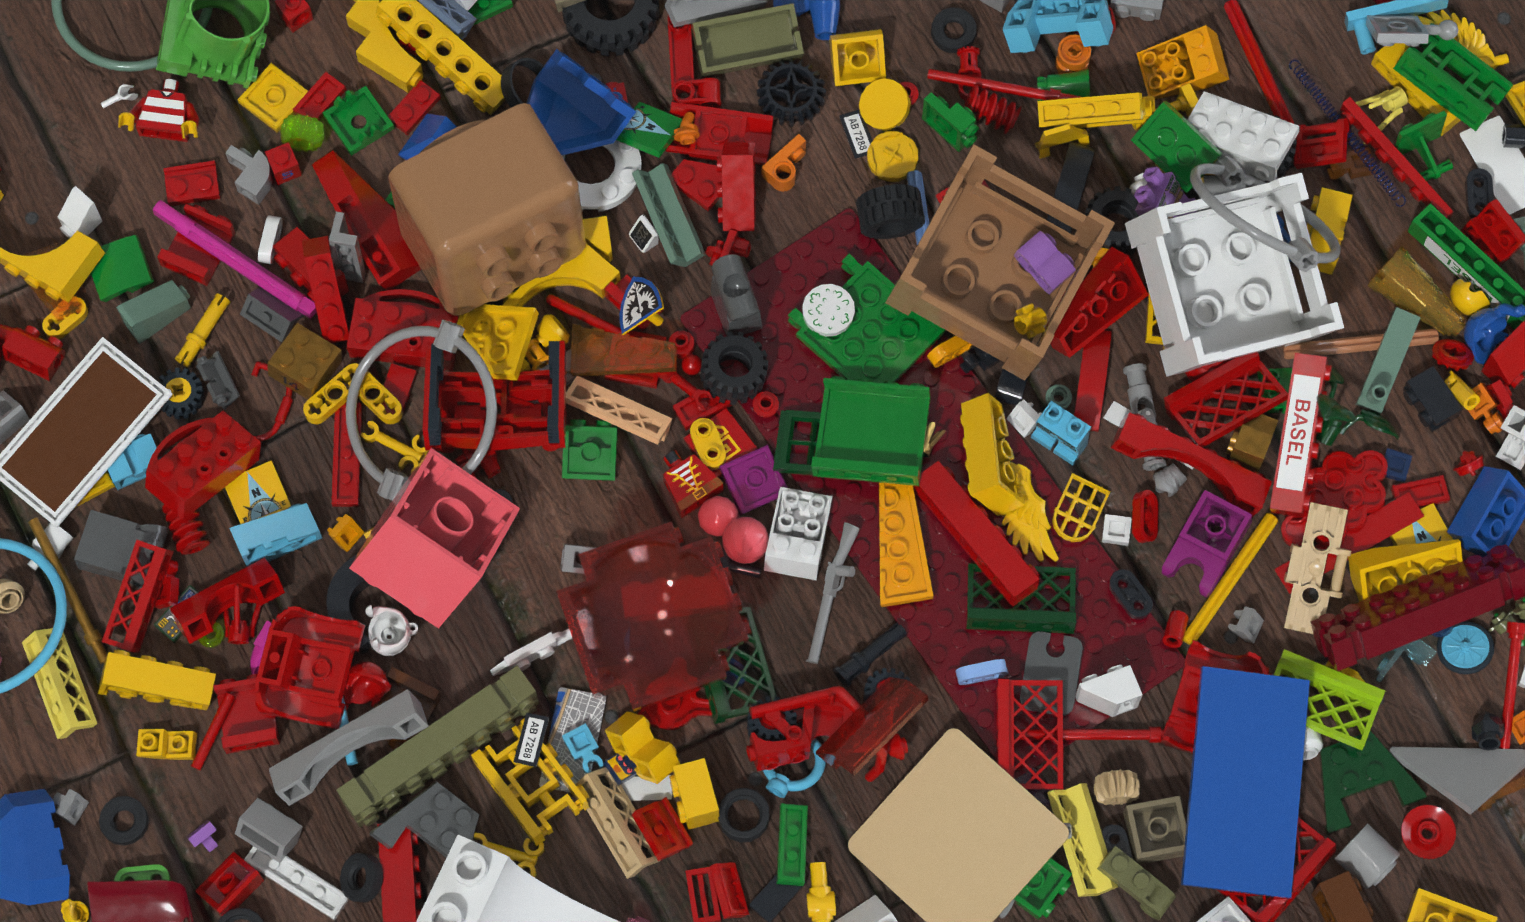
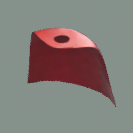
[87,880,193,922]

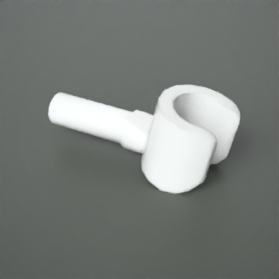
[101,84,138,108]

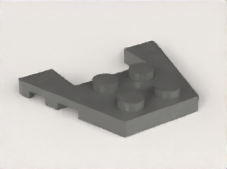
[369,782,479,883]

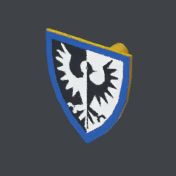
[619,276,664,335]

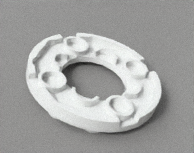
[562,140,641,212]

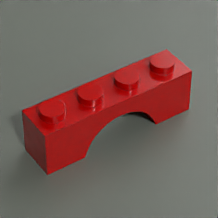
[302,236,349,343]
[169,557,285,644]

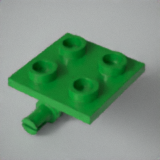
[1395,111,1453,181]

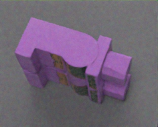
[1134,167,1197,219]

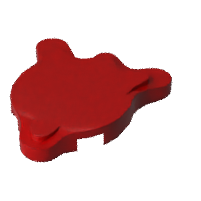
[638,658,712,730]

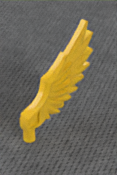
[1415,10,1509,69]
[1001,462,1059,562]

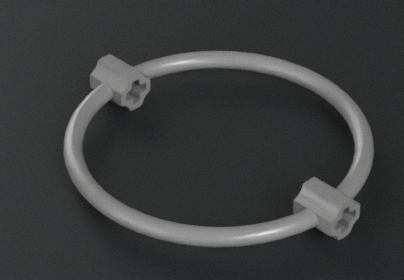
[1190,156,1341,272]
[346,320,497,500]

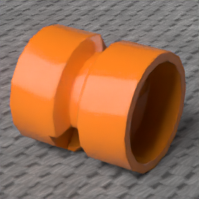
[1055,34,1091,74]

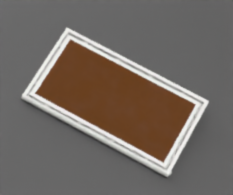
[0,337,173,528]

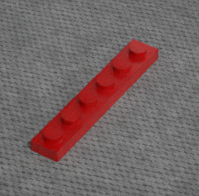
[1340,97,1453,220]

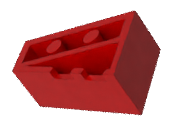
[717,142,756,231]
[273,227,349,302]

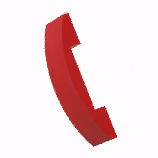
[1074,330,1112,432]

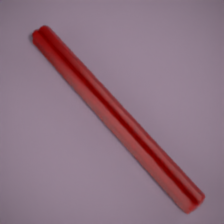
[1224,0,1295,124]

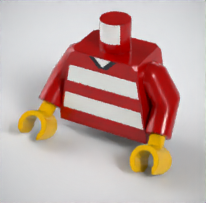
[118,79,199,142]

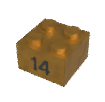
[267,323,342,400]

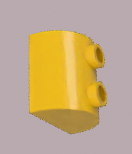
[829,29,886,86]

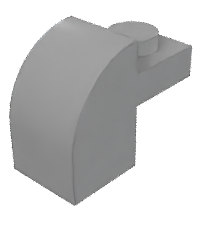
[226,145,273,205]

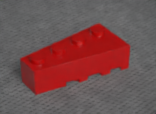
[1045,247,1149,358]

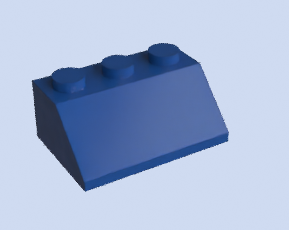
[1447,466,1525,557]

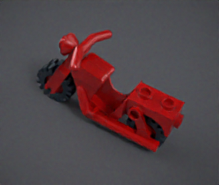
[746,668,913,782]

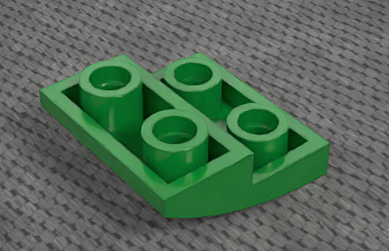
[91,235,154,302]

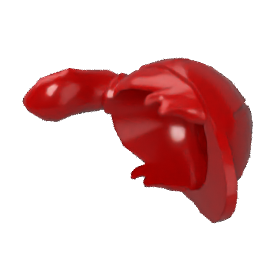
[343,662,392,711]

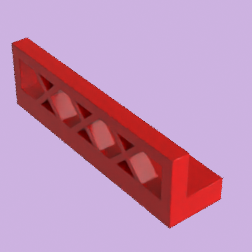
[102,539,174,653]

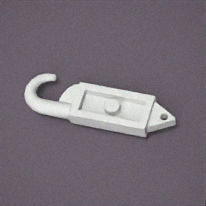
[490,618,587,676]

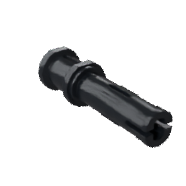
[833,622,907,687]

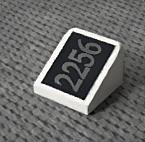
[629,215,659,253]

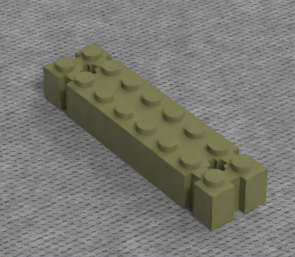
[336,665,539,827]

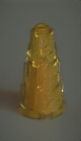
[1367,246,1466,337]

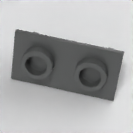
[196,351,240,410]

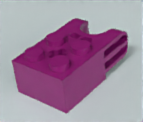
[1162,490,1252,598]

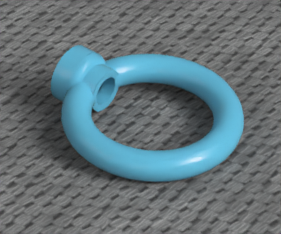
[763,738,826,798]

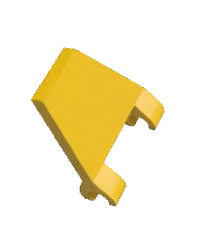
[1035,124,1089,159]

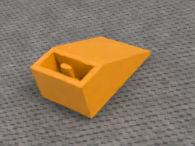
[1136,25,1230,99]

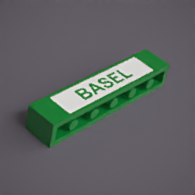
[1408,203,1525,330]

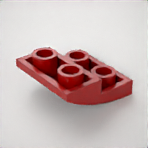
[1461,199,1525,267]

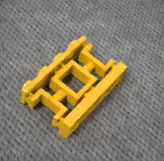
[1038,93,1155,128]
[471,718,589,846]

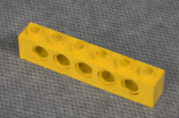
[376,0,514,115]

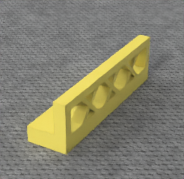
[22,628,98,739]
[1047,783,1118,897]

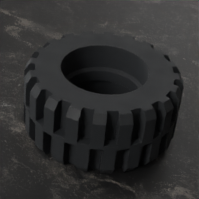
[562,0,659,56]

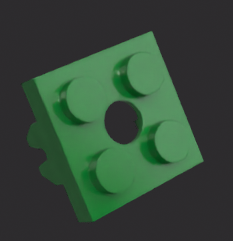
[322,86,395,156]

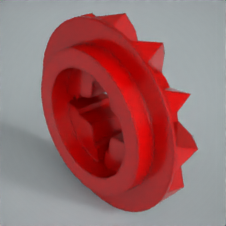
[1432,339,1474,371]

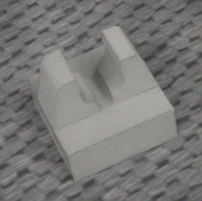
[1228,607,1264,644]
[52,789,89,826]

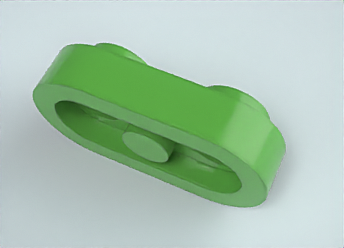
[114,864,171,881]

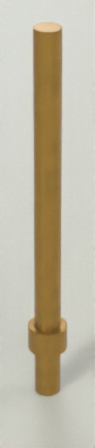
[28,518,108,664]

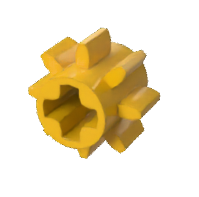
[1014,303,1047,339]

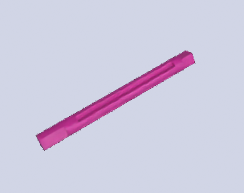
[153,200,317,319]

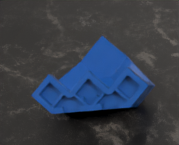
[527,49,636,156]
[0,789,70,905]

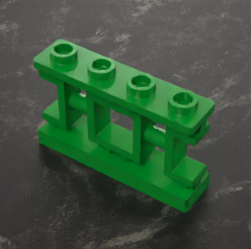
[1393,23,1513,131]

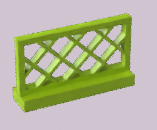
[1274,649,1385,750]

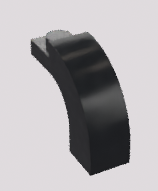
[326,553,372,653]

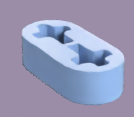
[955,659,1008,685]

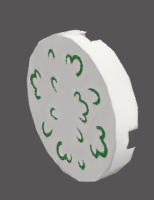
[802,284,855,337]

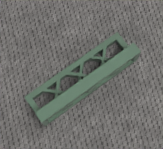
[632,163,706,267]

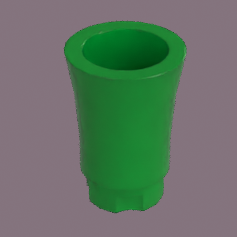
[1037,68,1090,101]

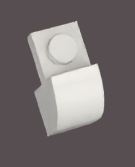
[1496,405,1525,470]

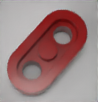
[1132,490,1158,543]

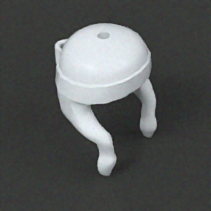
[365,605,418,656]

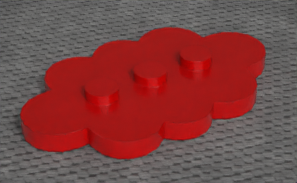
[1281,450,1388,547]

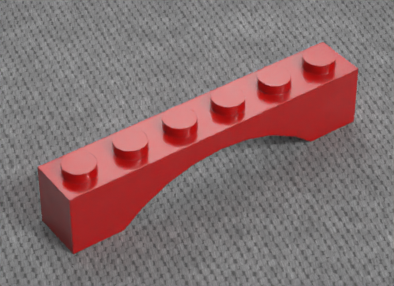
[1110,412,1272,517]

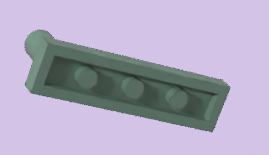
[1355,307,1421,415]

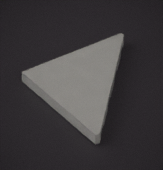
[1389,747,1525,815]

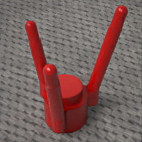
[223,585,262,645]

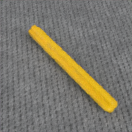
[1183,513,1278,645]

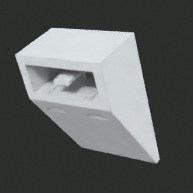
[764,487,833,580]

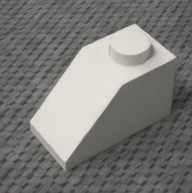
[58,186,102,239]

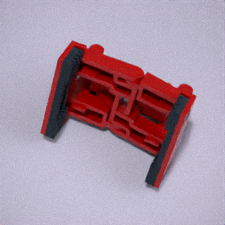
[423,341,567,453]

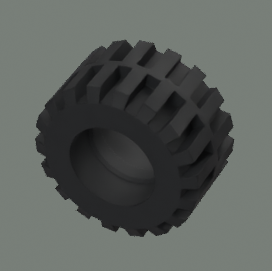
[856,184,925,239]
[1085,186,1141,256]
[700,332,768,405]

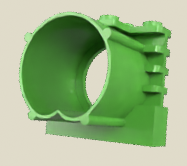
[156,0,270,89]

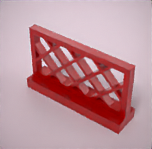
[1164,352,1288,448]
[996,679,1063,790]
[1217,817,1336,922]

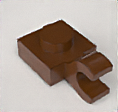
[1327,147,1377,179]

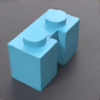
[108,434,162,490]

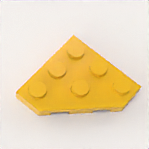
[457,304,539,380]

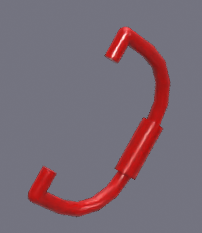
[251,361,293,442]

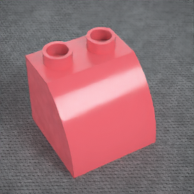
[349,448,520,629]

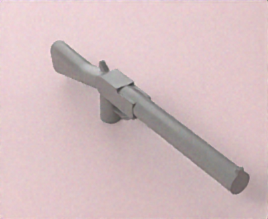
[806,522,860,664]

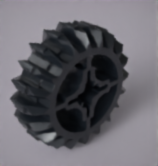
[757,58,826,128]

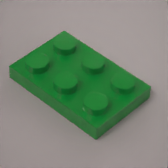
[1131,101,1223,193]

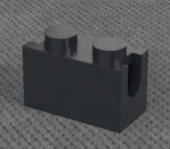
[1403,366,1463,432]

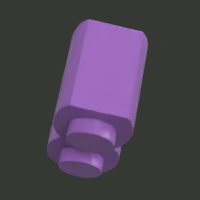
[1014,231,1076,295]

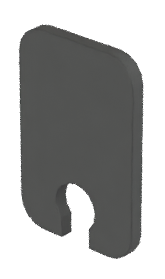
[1020,632,1083,716]

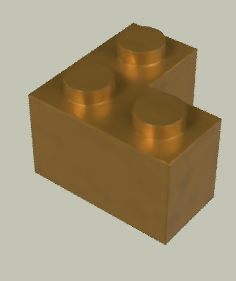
[1226,409,1278,472]

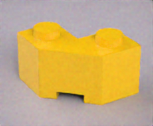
[605,711,680,784]

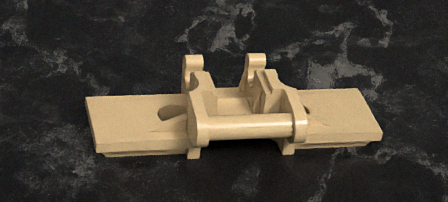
[1284,502,1352,634]

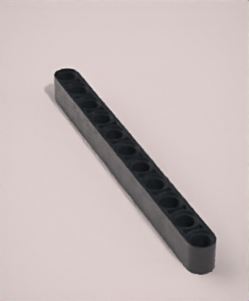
[995,142,1095,406]

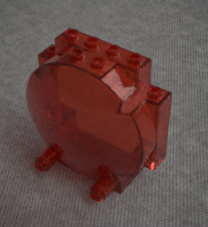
[556,522,752,711]

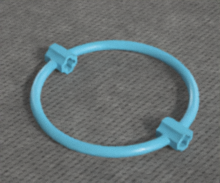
[0,538,67,694]

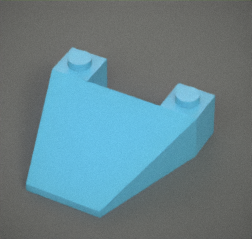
[1002,0,1113,53]

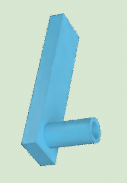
[1345,0,1448,54]

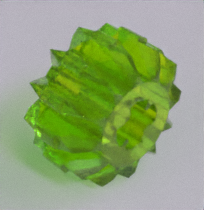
[280,114,325,152]

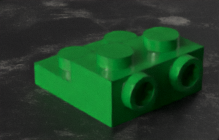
[922,93,979,152]
[562,419,618,481]
[1013,858,1072,920]

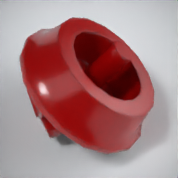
[1453,451,1484,476]

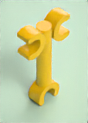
[361,421,429,474]
[474,833,544,877]

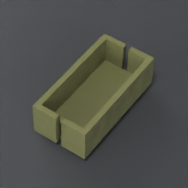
[691,3,804,78]

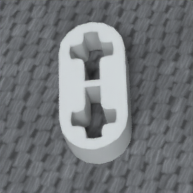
[258,215,282,265]

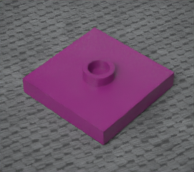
[719,445,788,515]

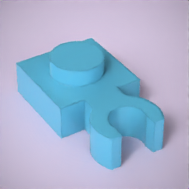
[562,723,603,774]

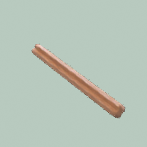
[1283,328,1439,359]

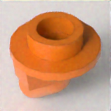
[674,112,700,145]

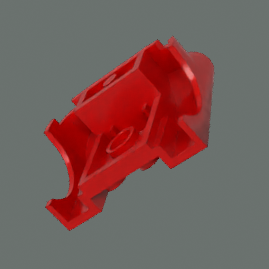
[254,606,365,730]
[1160,640,1273,754]

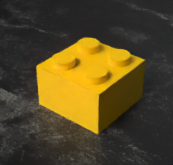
[669,758,719,830]

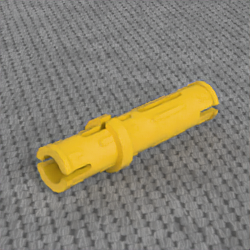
[175,293,231,367]

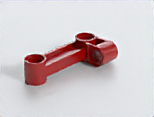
[668,15,722,108]

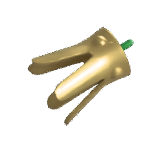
[923,422,946,458]

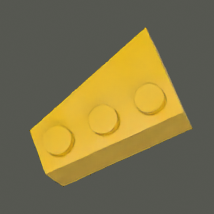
[1307,187,1352,275]

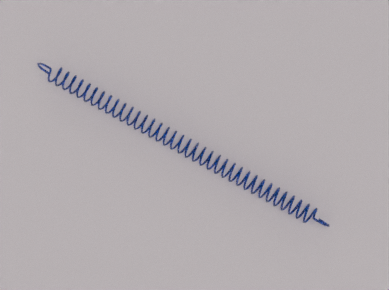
[1289,60,1406,207]

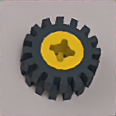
[159,368,205,419]

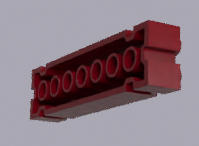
[1310,544,1525,671]

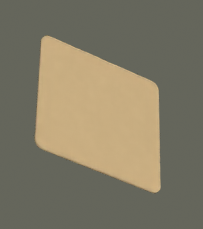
[848,728,1069,922]

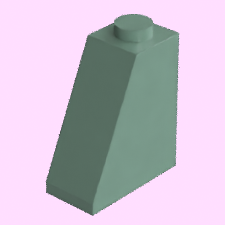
[116,280,191,344]

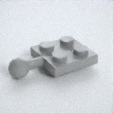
[1366,15,1458,47]

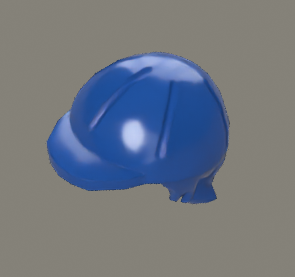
[1464,303,1525,364]

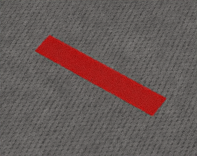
[1274,492,1424,594]

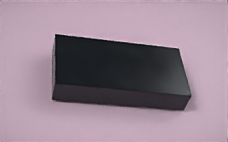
[749,874,806,922]

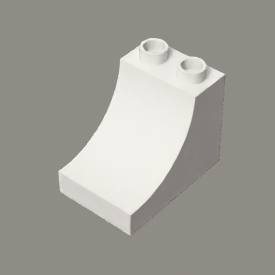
[416,835,620,922]

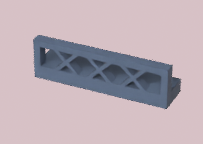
[417,0,477,40]

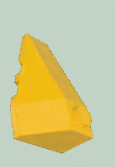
[1348,539,1463,602]

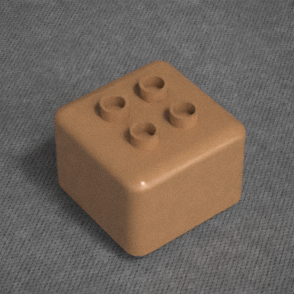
[388,103,586,316]

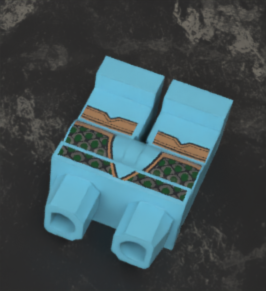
[1031,401,1091,466]

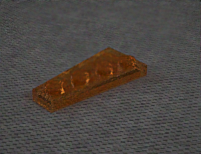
[570,324,677,376]

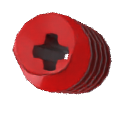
[964,84,1022,134]
[162,504,210,555]

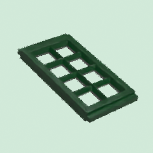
[773,410,821,475]

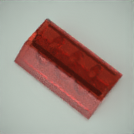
[816,677,928,776]

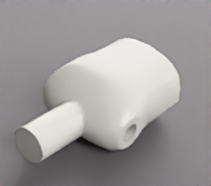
[28,523,73,571]

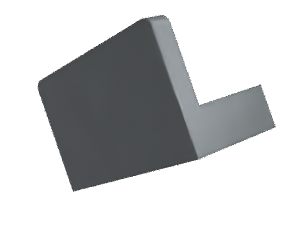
[240,287,304,342]

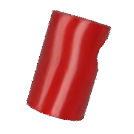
[1162,610,1189,648]

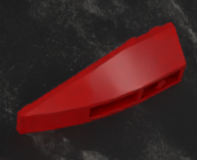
[312,150,421,290]

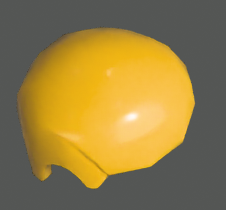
[1450,279,1490,316]

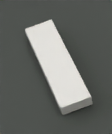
[244,846,349,921]

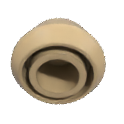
[0,579,25,614]

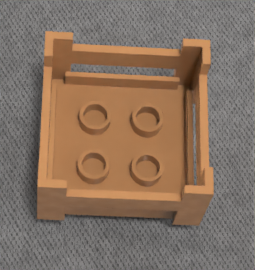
[885,145,1115,380]

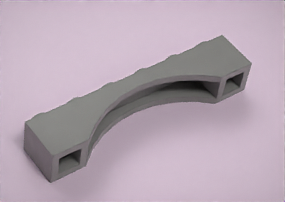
[269,689,429,806]

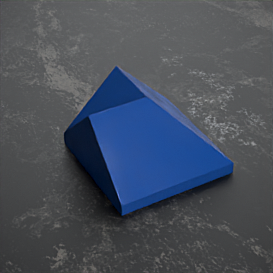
[398,114,457,160]

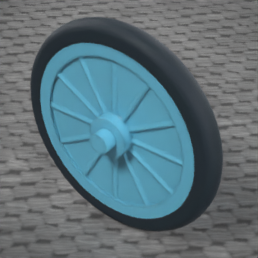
[1437,622,1494,674]

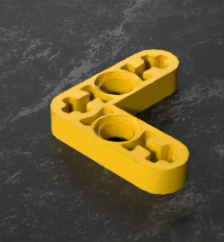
[303,363,403,425]

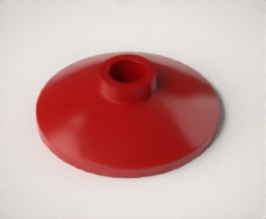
[1401,805,1456,859]

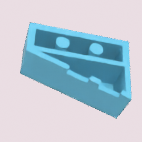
[229,503,322,567]

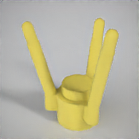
[1355,86,1408,145]

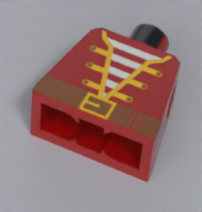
[663,450,724,518]

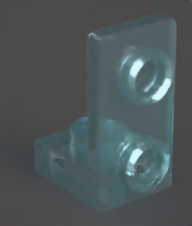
[1376,639,1437,682]

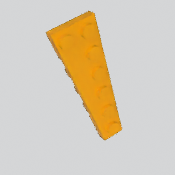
[879,482,933,607]

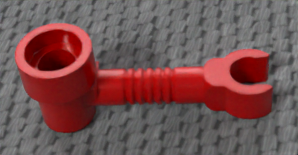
[653,356,714,411]

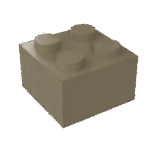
[1123,796,1186,864]

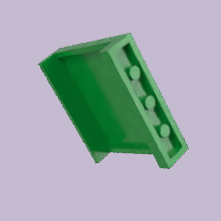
[811,376,931,486]

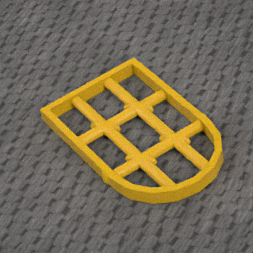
[1052,473,1110,542]

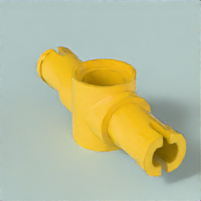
[806,862,836,922]

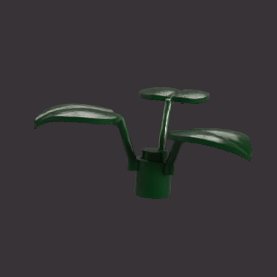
[1316,367,1399,446]

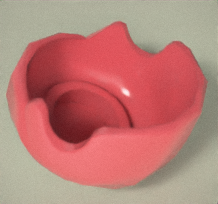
[698,496,740,537]

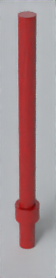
[927,69,1081,101]
[1020,726,1164,743]

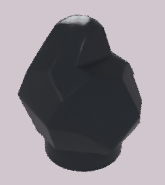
[1471,711,1504,751]

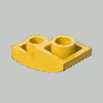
[136,729,197,760]

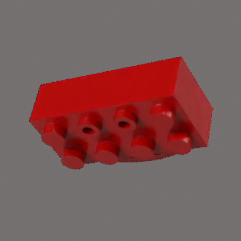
[347,289,460,371]
[145,411,261,520]

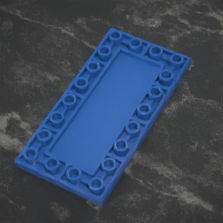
[1181,666,1310,899]

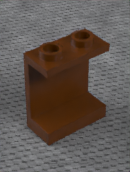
[374,667,442,750]

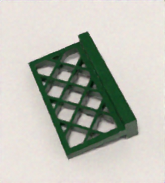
[966,563,1076,634]
[686,606,776,724]

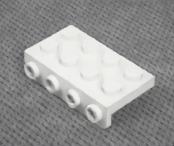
[1187,91,1299,182]

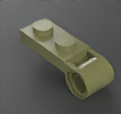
[1097,846,1176,920]

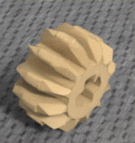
[1094,769,1140,806]

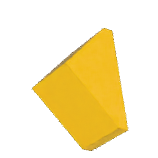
[583,216,613,263]

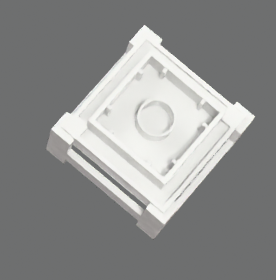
[1125,173,1344,377]

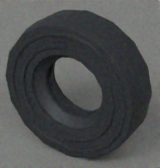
[931,7,977,53]
[99,796,149,846]
[340,853,383,903]

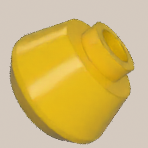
[536,314,570,348]

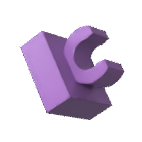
[186,820,218,852]

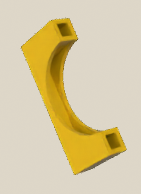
[0,190,105,303]
[502,243,621,372]

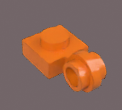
[1468,383,1504,434]

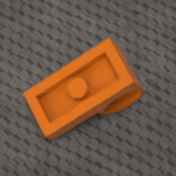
[761,134,806,192]

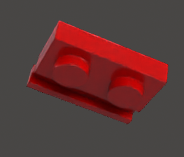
[163,160,221,206]
[632,797,693,861]

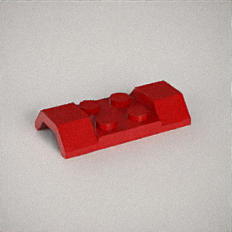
[665,102,774,165]

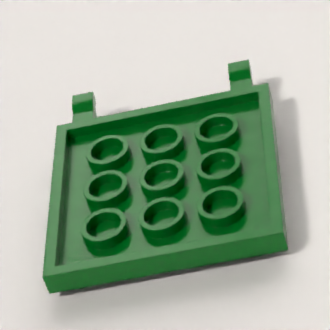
[788,254,945,383]

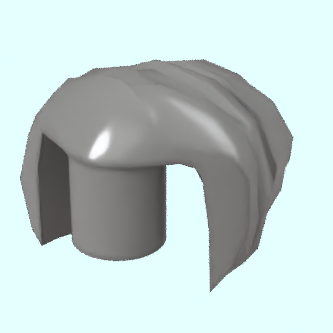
[1153,463,1187,497]

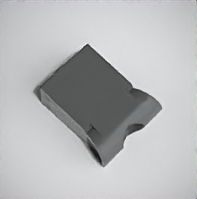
[711,254,762,336]
[74,510,169,589]

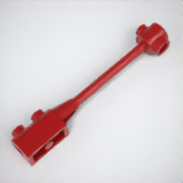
[0,324,65,381]

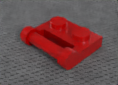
[1294,118,1349,169]

